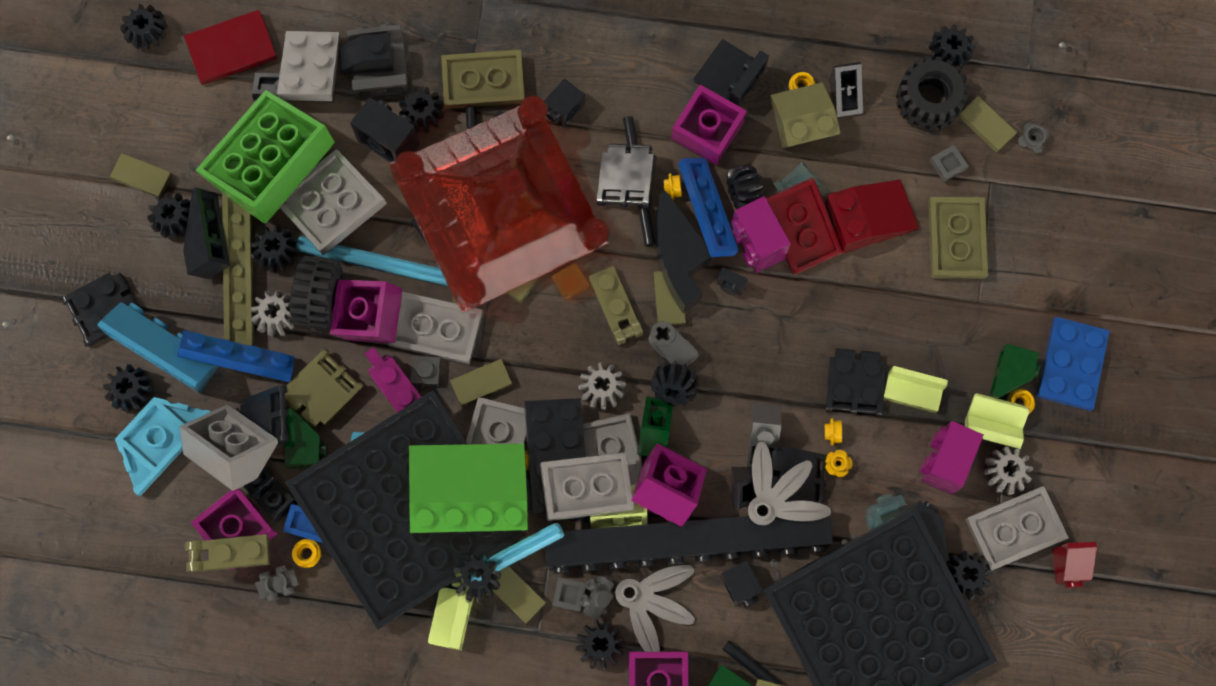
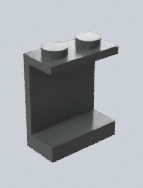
[347,23,409,100]

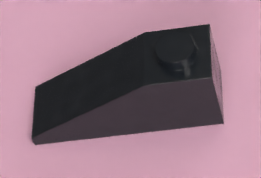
[183,187,230,279]

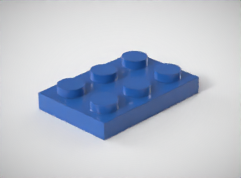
[1036,317,1109,411]

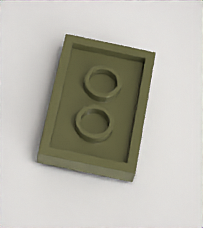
[441,50,525,109]
[928,197,988,279]

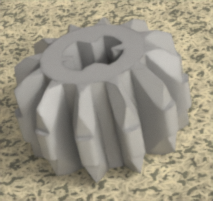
[251,290,294,337]
[578,362,626,410]
[983,446,1033,495]

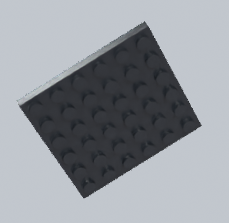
[285,390,525,630]
[762,507,998,686]

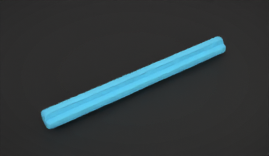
[296,236,454,287]

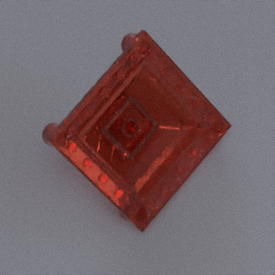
[388,96,609,314]

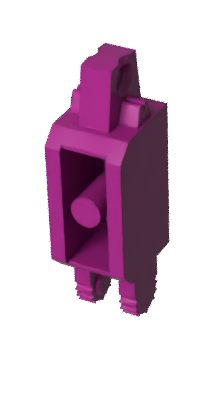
[364,347,421,412]

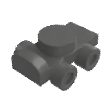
[255,565,299,602]
[579,576,614,620]

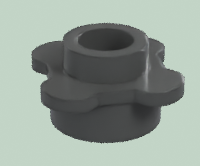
[1018,123,1049,153]

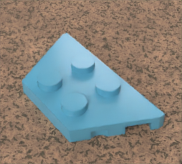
[115,397,211,497]

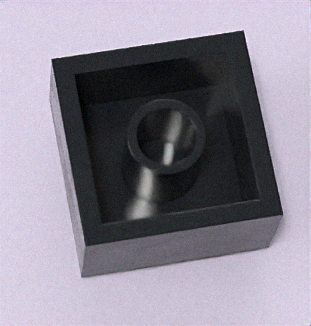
[350,97,420,170]

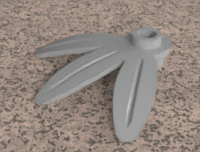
[748,442,831,525]
[615,565,695,652]

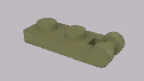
[588,266,644,345]
[185,534,270,572]

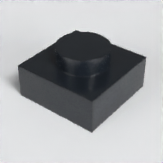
[716,267,748,296]

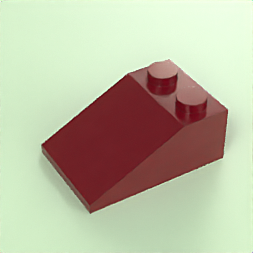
[824,179,919,254]

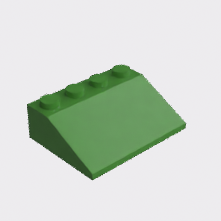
[196,90,335,224]
[409,444,528,533]

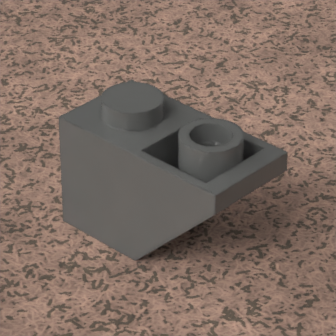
[746,403,782,467]

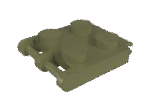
[285,348,365,429]

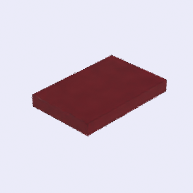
[184,10,278,85]
[765,177,844,275]

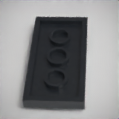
[524,398,585,515]

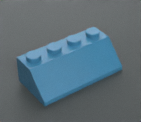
[97,302,219,394]

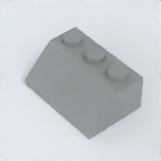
[179,404,278,491]

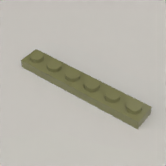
[222,193,254,346]

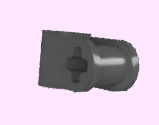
[649,321,699,367]

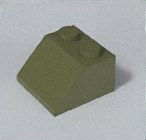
[770,82,840,148]

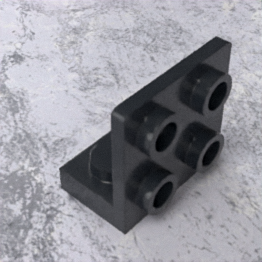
[694,39,769,106]

